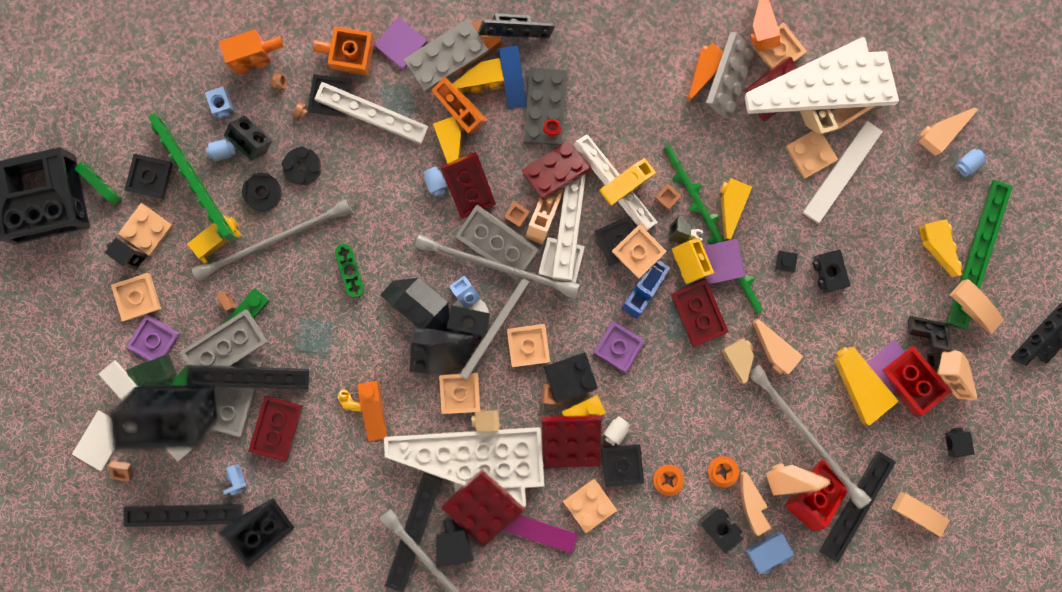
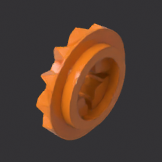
[708,456,739,488]
[653,464,684,496]

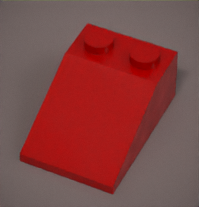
[882,346,952,417]
[784,459,848,532]

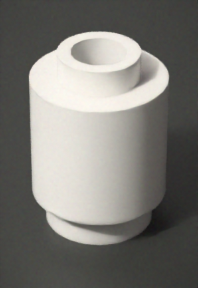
[603,416,631,446]

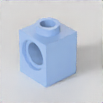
[205,87,235,119]

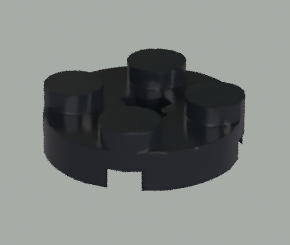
[282,146,321,185]
[242,172,282,211]

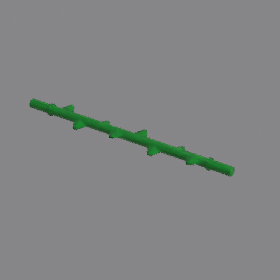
[664,145,763,314]

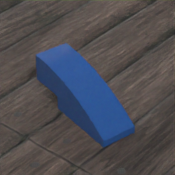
[499,45,527,109]
[621,260,670,319]

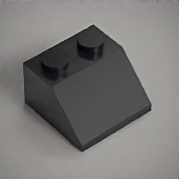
[543,352,598,403]

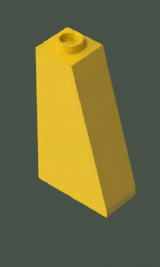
[834,347,899,426]

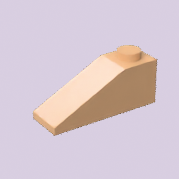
[918,108,978,156]
[525,189,564,245]
[752,319,803,375]
[938,351,977,400]
[766,463,830,495]

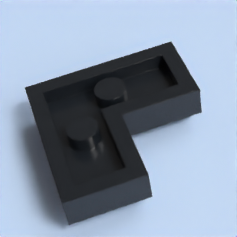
[908,316,953,354]

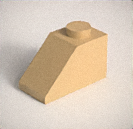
[800,109,838,135]
[721,338,754,384]
[472,410,500,431]

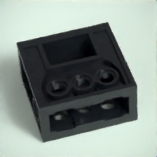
[0,147,90,245]
[108,385,218,452]

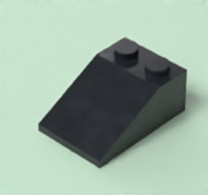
[409,327,473,374]
[218,498,294,568]

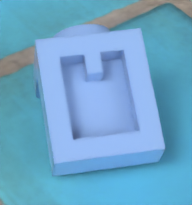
[449,276,481,308]
[223,464,247,496]

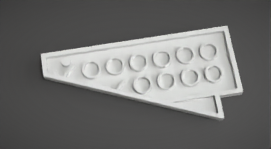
[745,37,899,114]
[384,427,544,506]

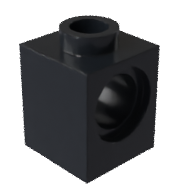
[945,427,975,457]

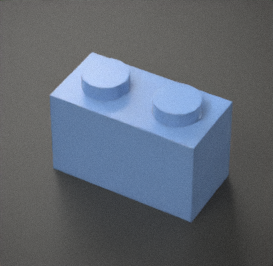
[745,531,794,574]

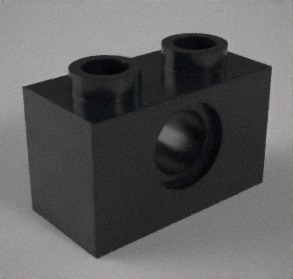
[104,237,148,270]
[812,249,851,293]
[447,305,491,340]
[698,506,743,554]

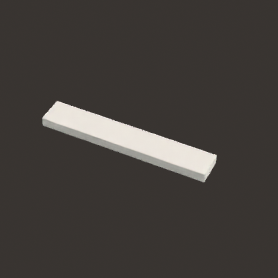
[315,82,429,144]
[802,121,883,223]
[573,135,658,231]
[552,174,586,282]
[99,360,193,462]

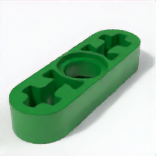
[75,161,122,206]
[335,244,364,298]

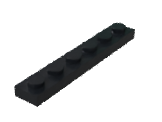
[187,365,309,390]
[819,451,896,563]
[385,473,442,592]
[123,503,243,527]

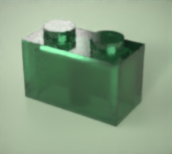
[126,353,177,387]

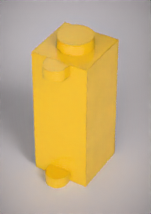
[187,215,242,264]

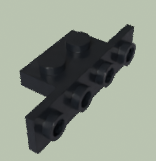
[478,13,555,39]
[1011,303,1062,366]

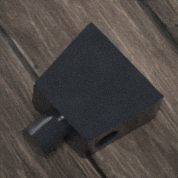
[436,519,474,567]

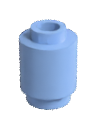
[206,139,237,162]
[955,149,986,177]
[423,167,448,197]

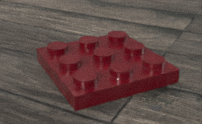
[541,415,601,468]
[441,469,524,547]

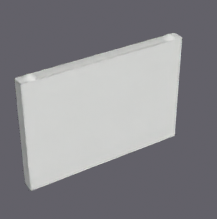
[72,410,126,471]

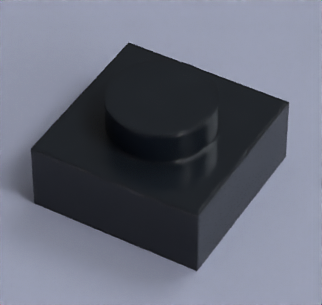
[775,250,798,273]

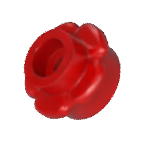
[543,119,562,138]

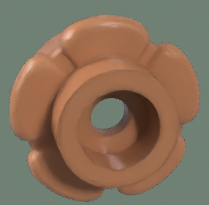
[270,72,287,91]
[291,102,307,120]

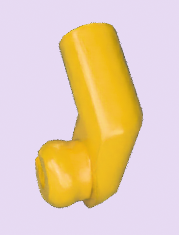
[338,390,362,412]

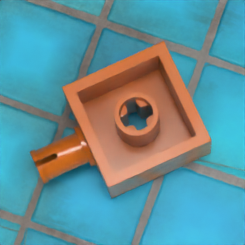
[313,27,375,76]
[219,29,285,74]

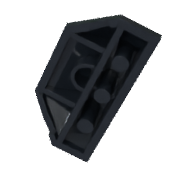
[381,278,451,332]

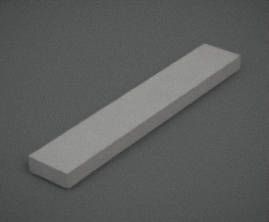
[460,279,529,381]

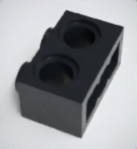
[224,115,272,161]

